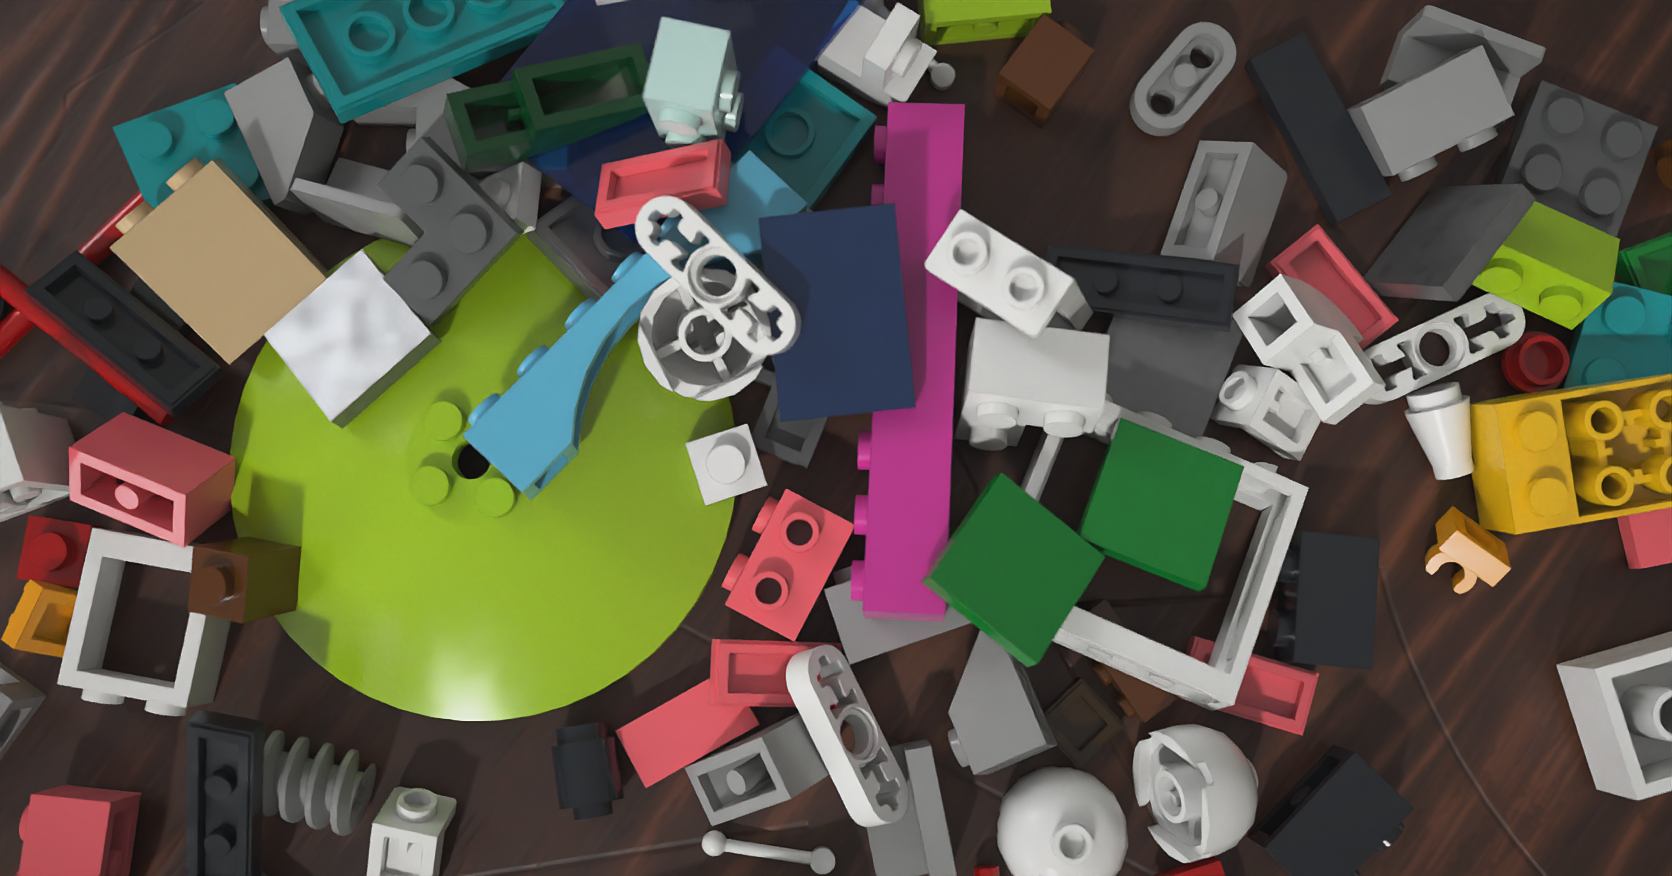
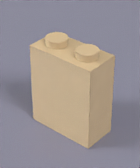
[109,157,329,365]

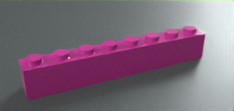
[851,102,965,622]

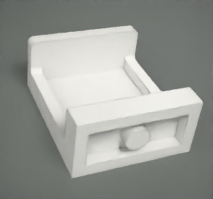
[925,209,1093,338]

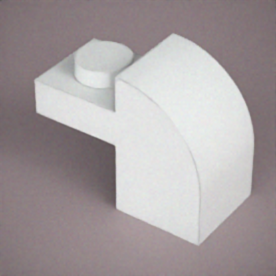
[818,0,937,108]
[1233,273,1386,425]

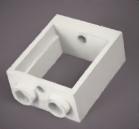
[57,528,231,716]

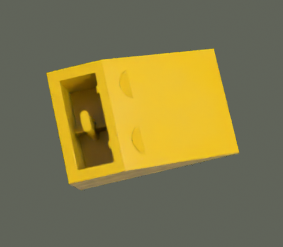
[1470,373,1672,535]

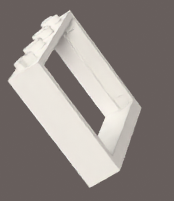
[1020,393,1309,711]

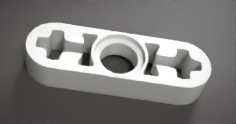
[635,196,801,355]
[1363,293,1525,405]
[786,645,909,827]

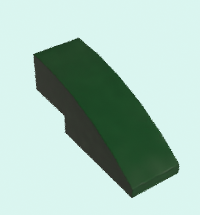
[443,42,649,174]

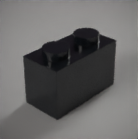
[1267,531,1380,670]
[1247,745,1414,876]

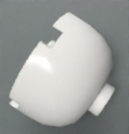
[638,267,771,401]
[1132,724,1258,863]
[996,766,1128,876]

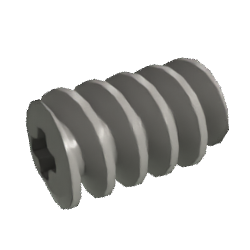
[263,730,377,836]

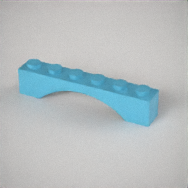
[463,150,808,501]

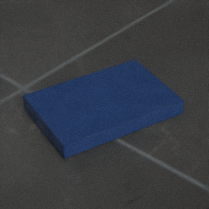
[758,203,916,422]

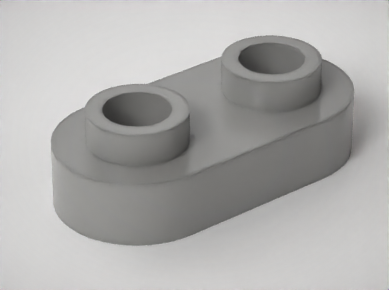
[1130,22,1236,136]

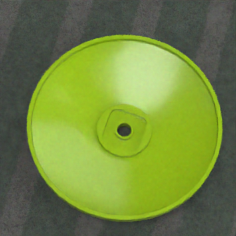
[230,219,737,721]

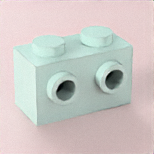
[643,17,744,149]

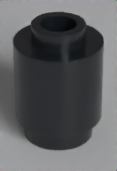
[551,721,624,820]

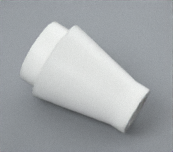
[1404,382,1475,480]

